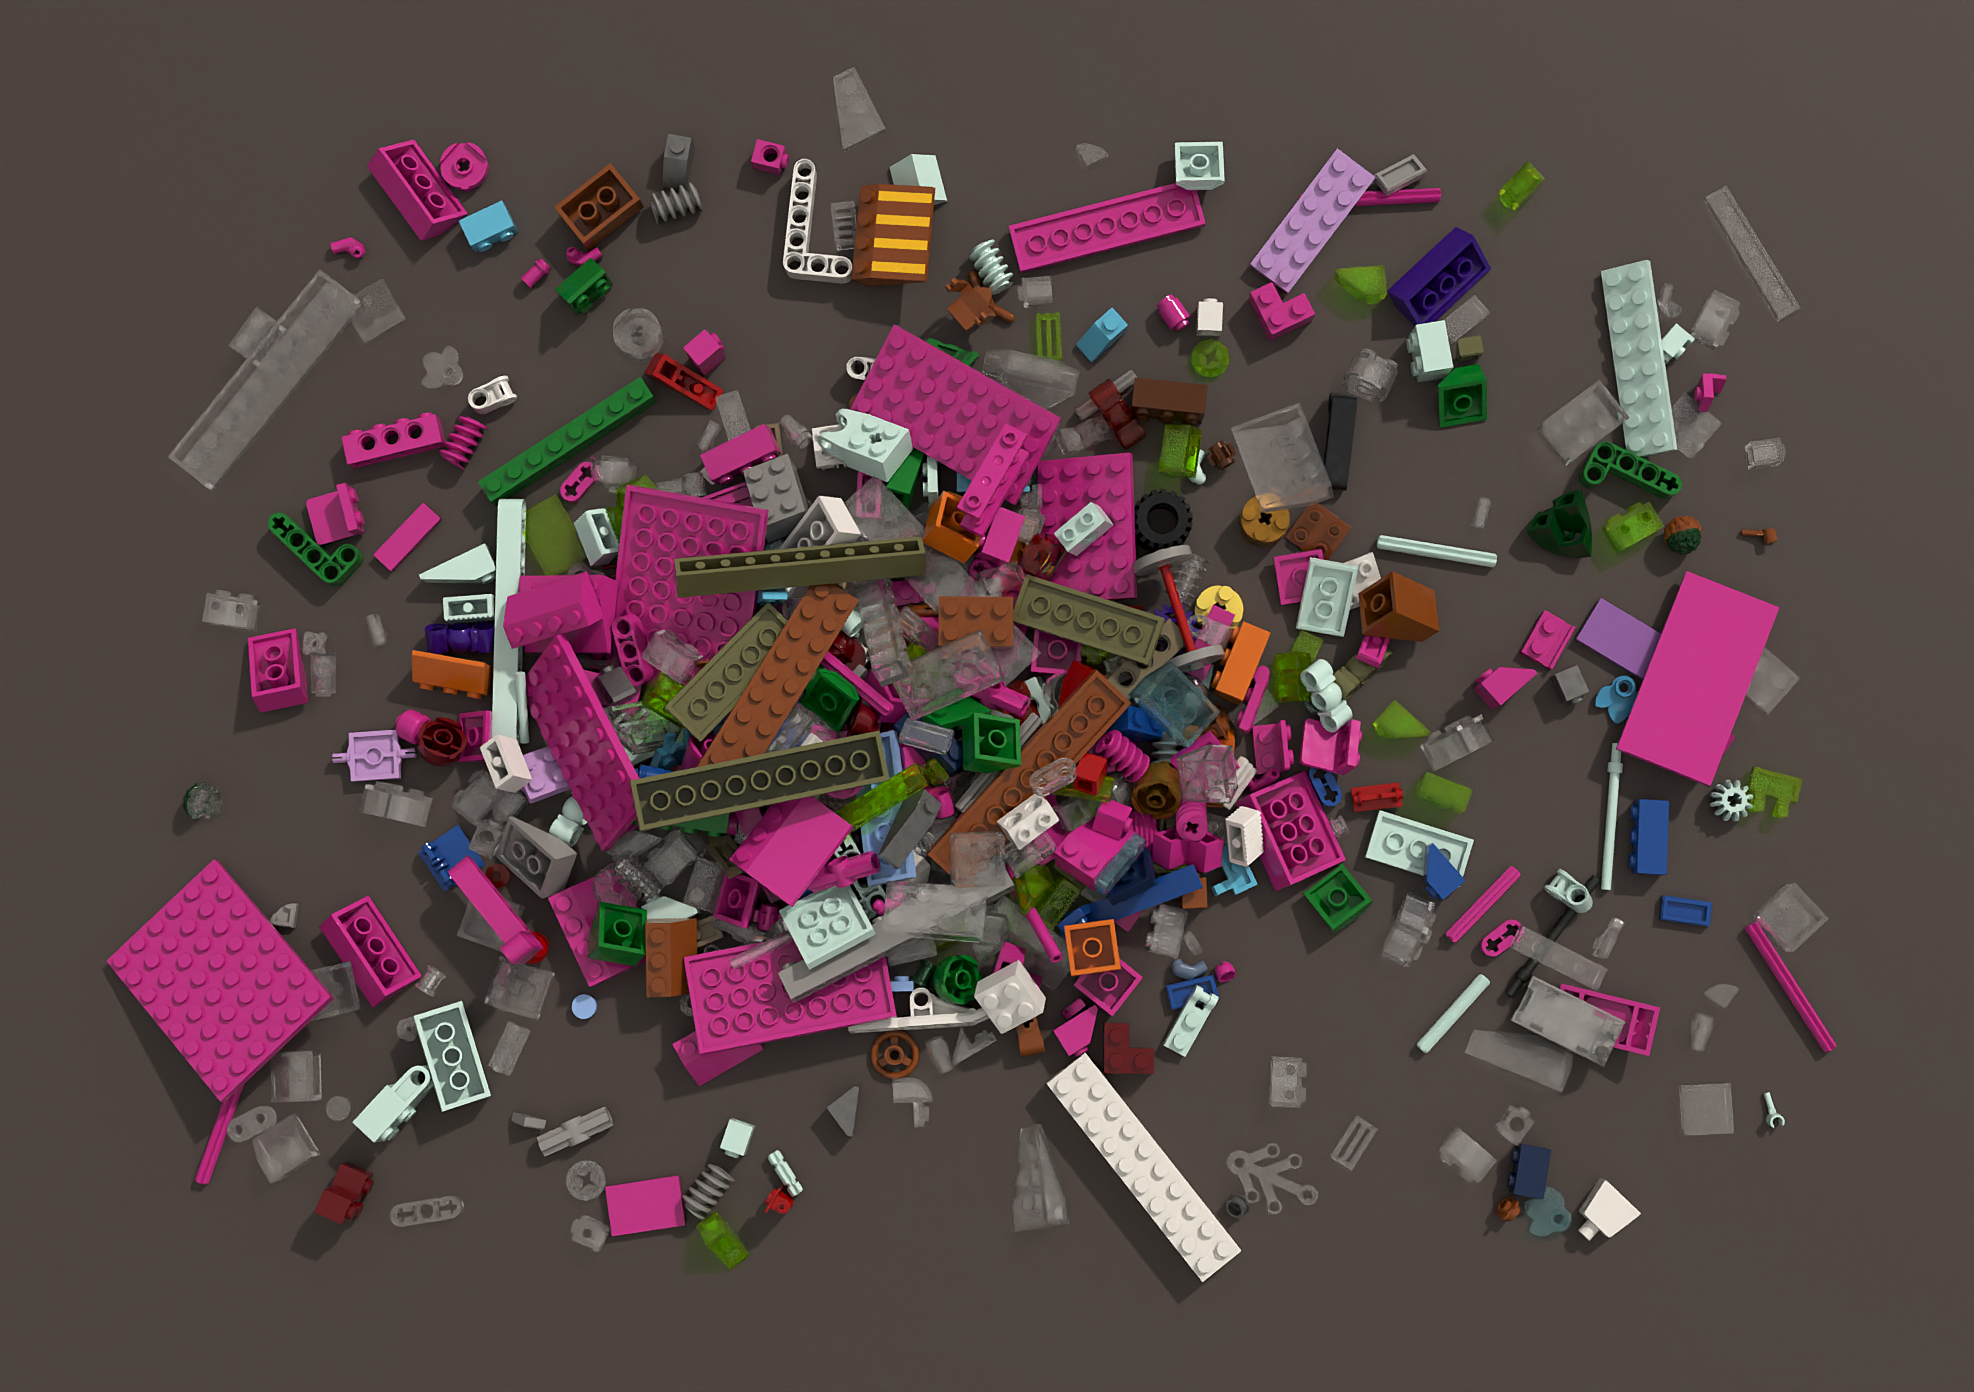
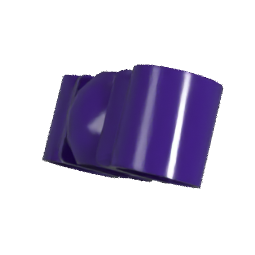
[425,622,495,654]

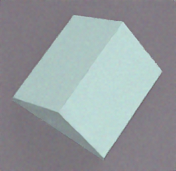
[889,154,947,205]

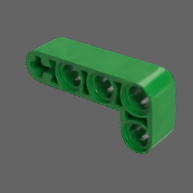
[1579,441,1682,499]
[268,512,364,586]

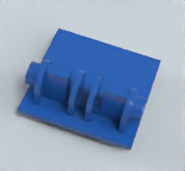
[418,824,485,892]

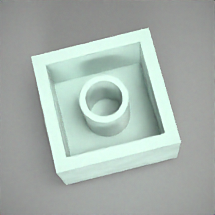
[1406,320,1453,383]

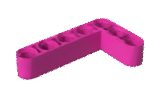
[448,855,543,965]

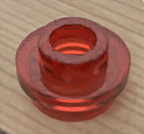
[485,864,510,888]

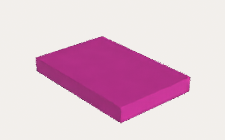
[605,1175,686,1236]

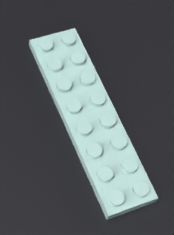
[1601,260,1677,458]

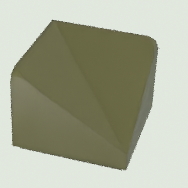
[1456,335,1484,362]

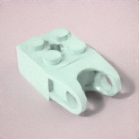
[817,409,913,482]
[352,1065,434,1143]

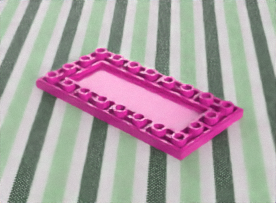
[1616,571,1780,787]

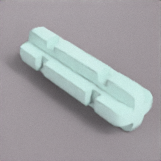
[768,1150,803,1197]

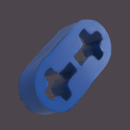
[1308,767,1342,807]

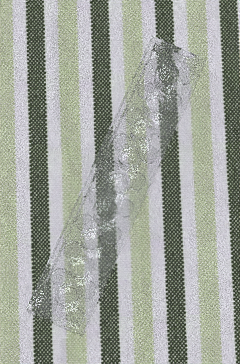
[168,269,364,491]

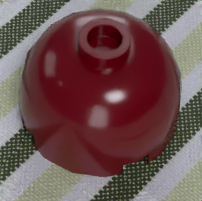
[417,717,468,767]

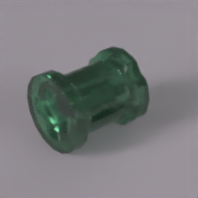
[910,958,937,990]

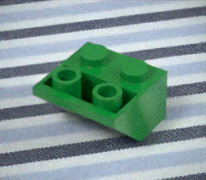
[555,258,613,316]

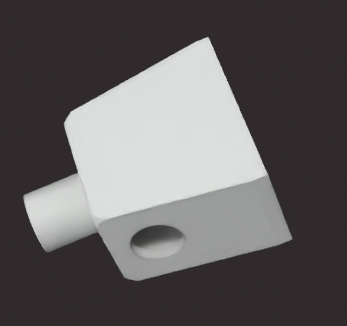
[1578,1178,1641,1241]

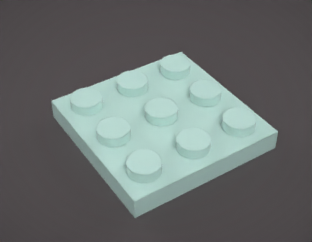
[779,885,876,970]

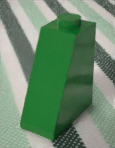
[883,447,925,521]

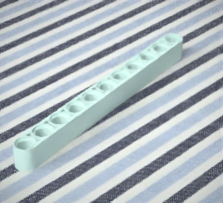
[492,499,526,747]

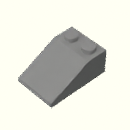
[496,816,577,899]

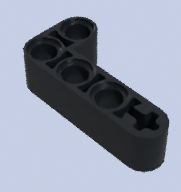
[1321,392,1357,491]

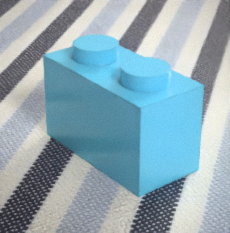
[459,200,518,252]

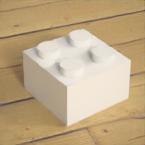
[974,960,1046,1034]

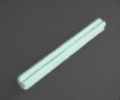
[1377,535,1497,567]

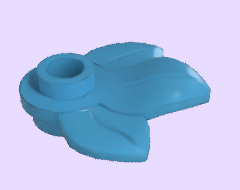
[1595,676,1638,724]

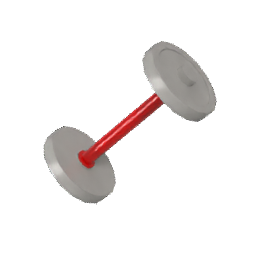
[1132,545,1225,675]

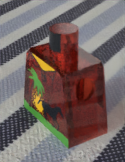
[1018,534,1067,581]

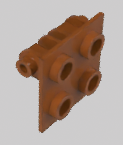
[1285,499,1352,560]

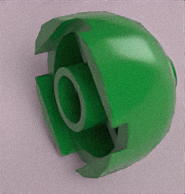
[933,955,983,1004]

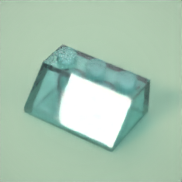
[1128,661,1221,748]

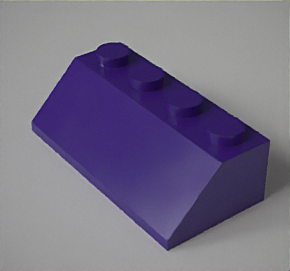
[1387,227,1491,326]

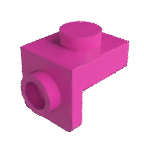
[1694,373,1726,412]

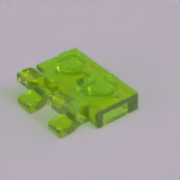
[1748,766,1802,819]

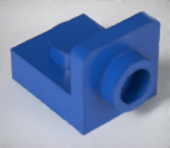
[1057,904,1092,940]

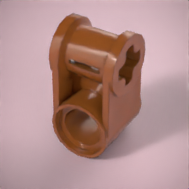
[1016,1017,1046,1057]

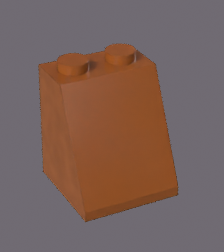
[1358,571,1439,642]

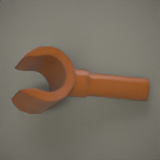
[1741,528,1777,544]

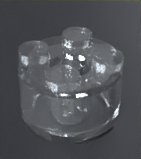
[613,308,665,362]
[1342,348,1398,403]

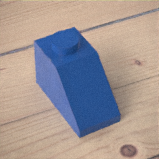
[1423,843,1466,901]

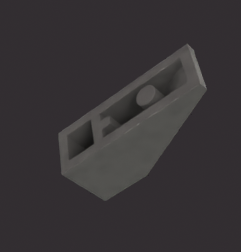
[878,789,941,869]

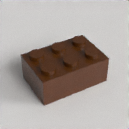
[1130,378,1208,426]

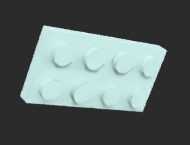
[1364,810,1474,887]

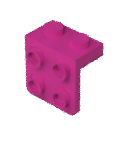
[306,483,365,545]
[1299,718,1362,776]

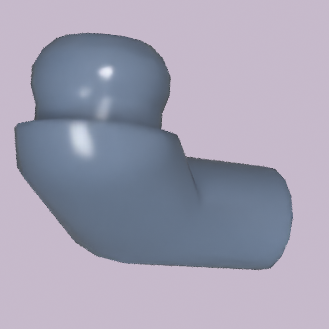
[1171,959,1208,980]

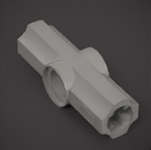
[537,1106,614,1157]

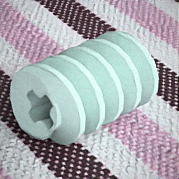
[969,239,1014,295]

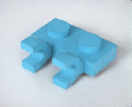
[650,729,691,770]
[1204,844,1258,896]

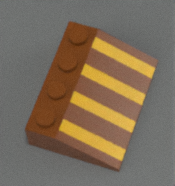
[851,184,936,287]

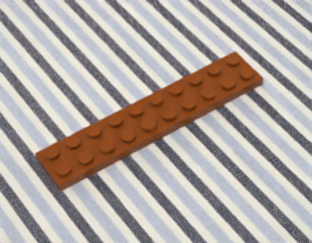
[697,583,859,767]
[926,669,1131,887]

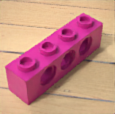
[341,413,445,469]

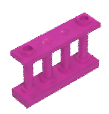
[957,423,1030,538]

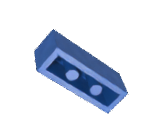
[1628,799,1669,876]

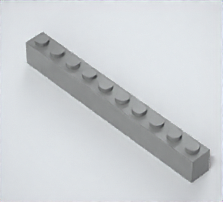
[778,859,1015,1003]

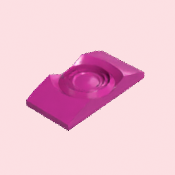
[1558,983,1660,1056]

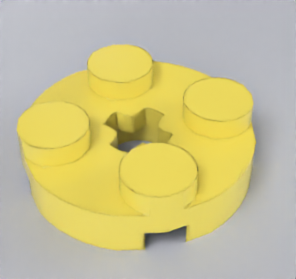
[1194,585,1243,633]

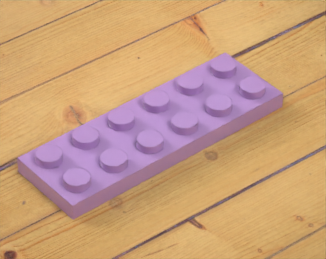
[1250,148,1376,294]

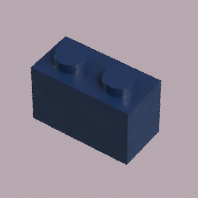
[1507,1143,1551,1199]

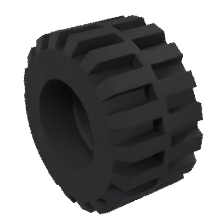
[1134,489,1193,552]

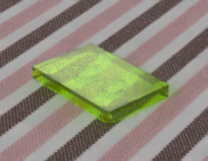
[523,494,588,576]

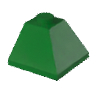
[1438,364,1487,428]

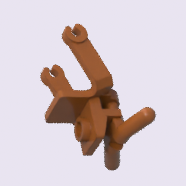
[944,270,1015,331]

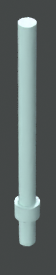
[1601,743,1623,890]

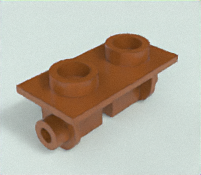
[1204,702,1231,741]

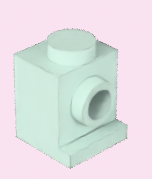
[1662,324,1695,364]

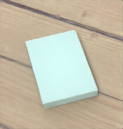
[1296,557,1358,637]

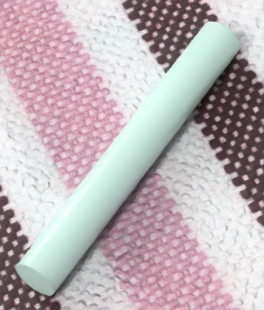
[515,672,530,744]

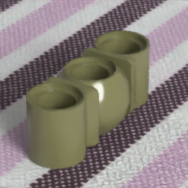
[1333,647,1394,700]

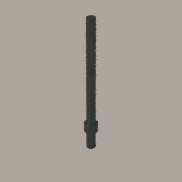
[1505,875,1600,998]

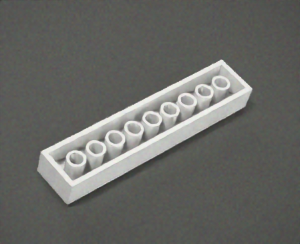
[1046,1052,1241,1282]

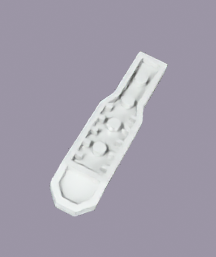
[848,988,989,1034]

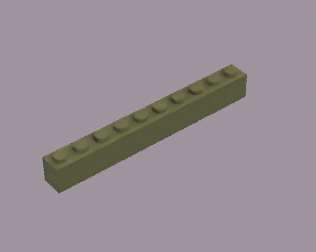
[674,537,925,598]

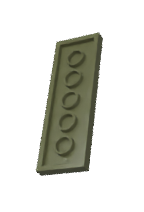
[1013,574,1165,666]
[664,602,787,742]

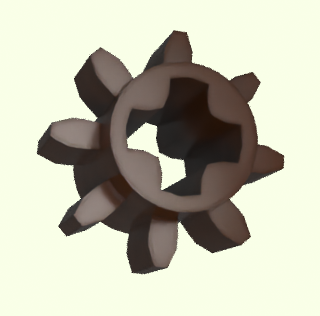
[1206,440,1236,470]

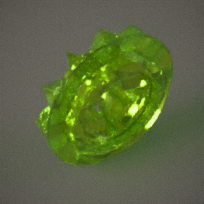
[1191,339,1230,377]

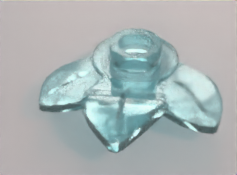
[1524,1186,1572,1236]

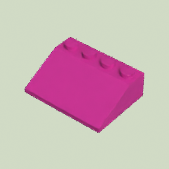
[518,575,618,653]
[1235,771,1346,891]
[729,797,854,907]
[548,867,646,987]

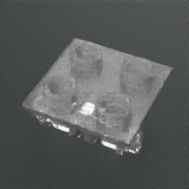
[1671,392,1722,459]

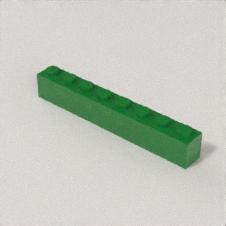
[478,377,657,507]

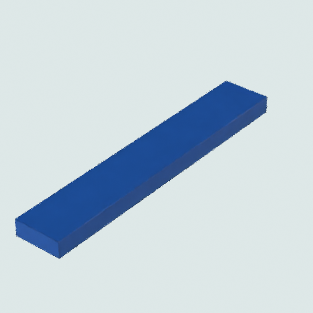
[1062,864,1203,923]

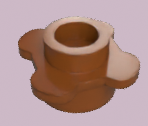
[1495,1196,1520,1222]

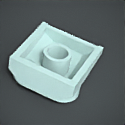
[1174,142,1225,190]

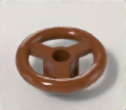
[870,1030,919,1080]

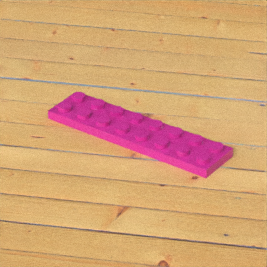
[1008,183,1206,274]

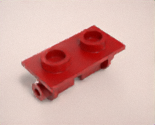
[1351,782,1403,812]
[764,1186,793,1214]

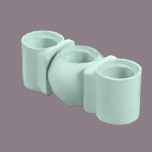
[1300,659,1353,733]
[549,792,587,847]

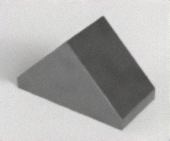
[827,1085,861,1137]

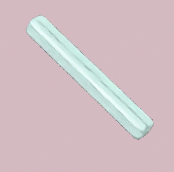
[1417,974,1490,1053]

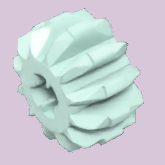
[1710,780,1753,821]

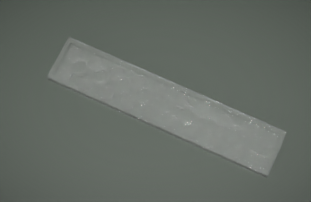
[844,475,1041,687]

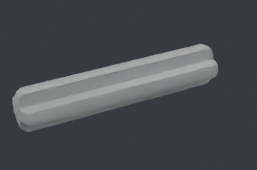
[1075,370,1137,421]

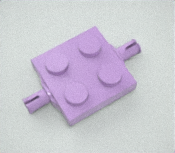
[332,730,417,782]
[505,746,570,804]

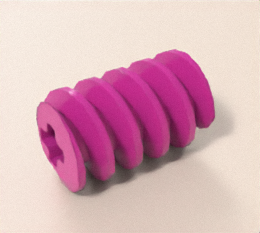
[439,416,488,470]
[1096,730,1150,783]
[1175,793,1208,842]

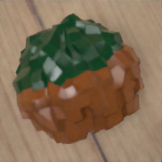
[1664,515,1702,555]

